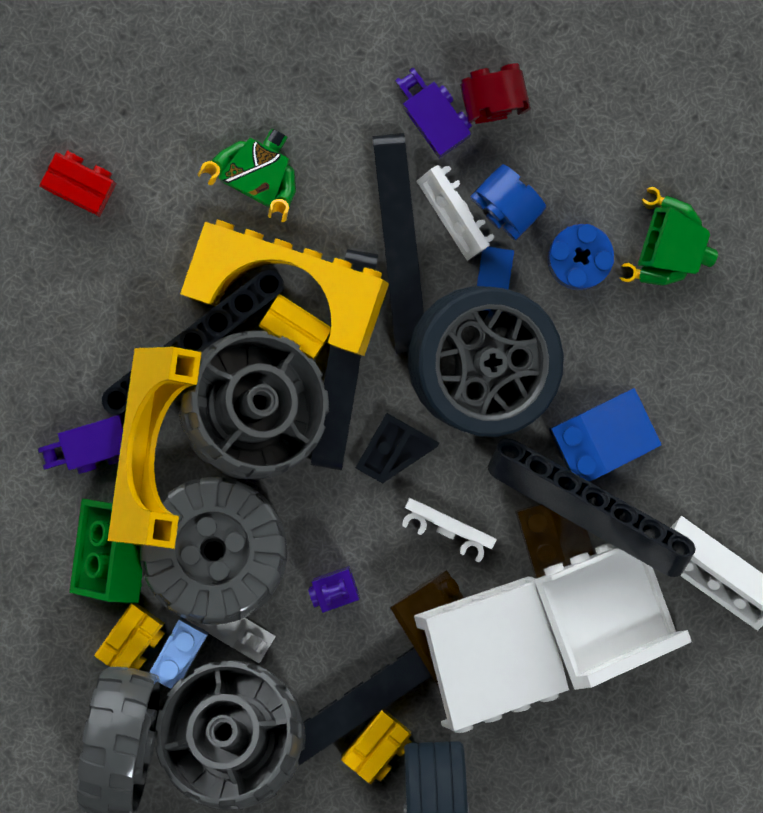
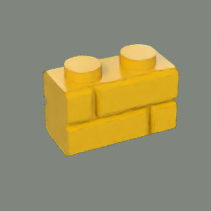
[259,294,331,360]
[94,603,165,670]
[341,709,412,784]

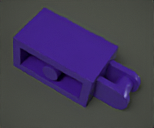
[395,68,472,159]
[38,415,124,474]
[308,566,360,613]

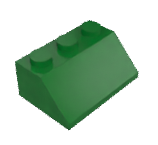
[69,498,143,603]

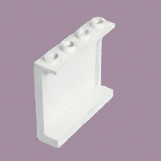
[534,543,692,690]
[414,576,569,733]

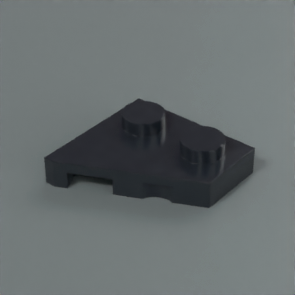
[355,413,440,484]

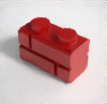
[40,151,117,217]

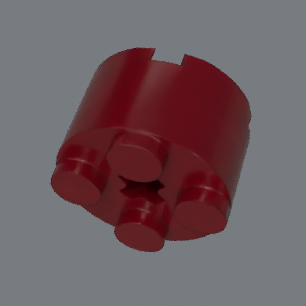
[460,63,531,124]

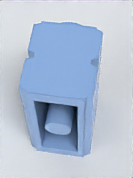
[149,618,209,689]

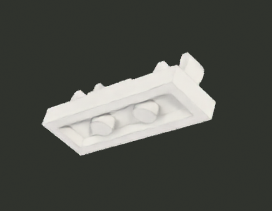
[416,165,494,261]
[402,497,497,562]
[187,618,276,663]

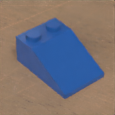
[549,388,662,482]

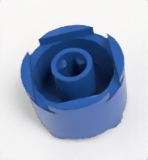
[470,164,546,240]
[548,224,614,290]

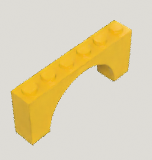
[180,219,389,356]
[108,347,202,549]

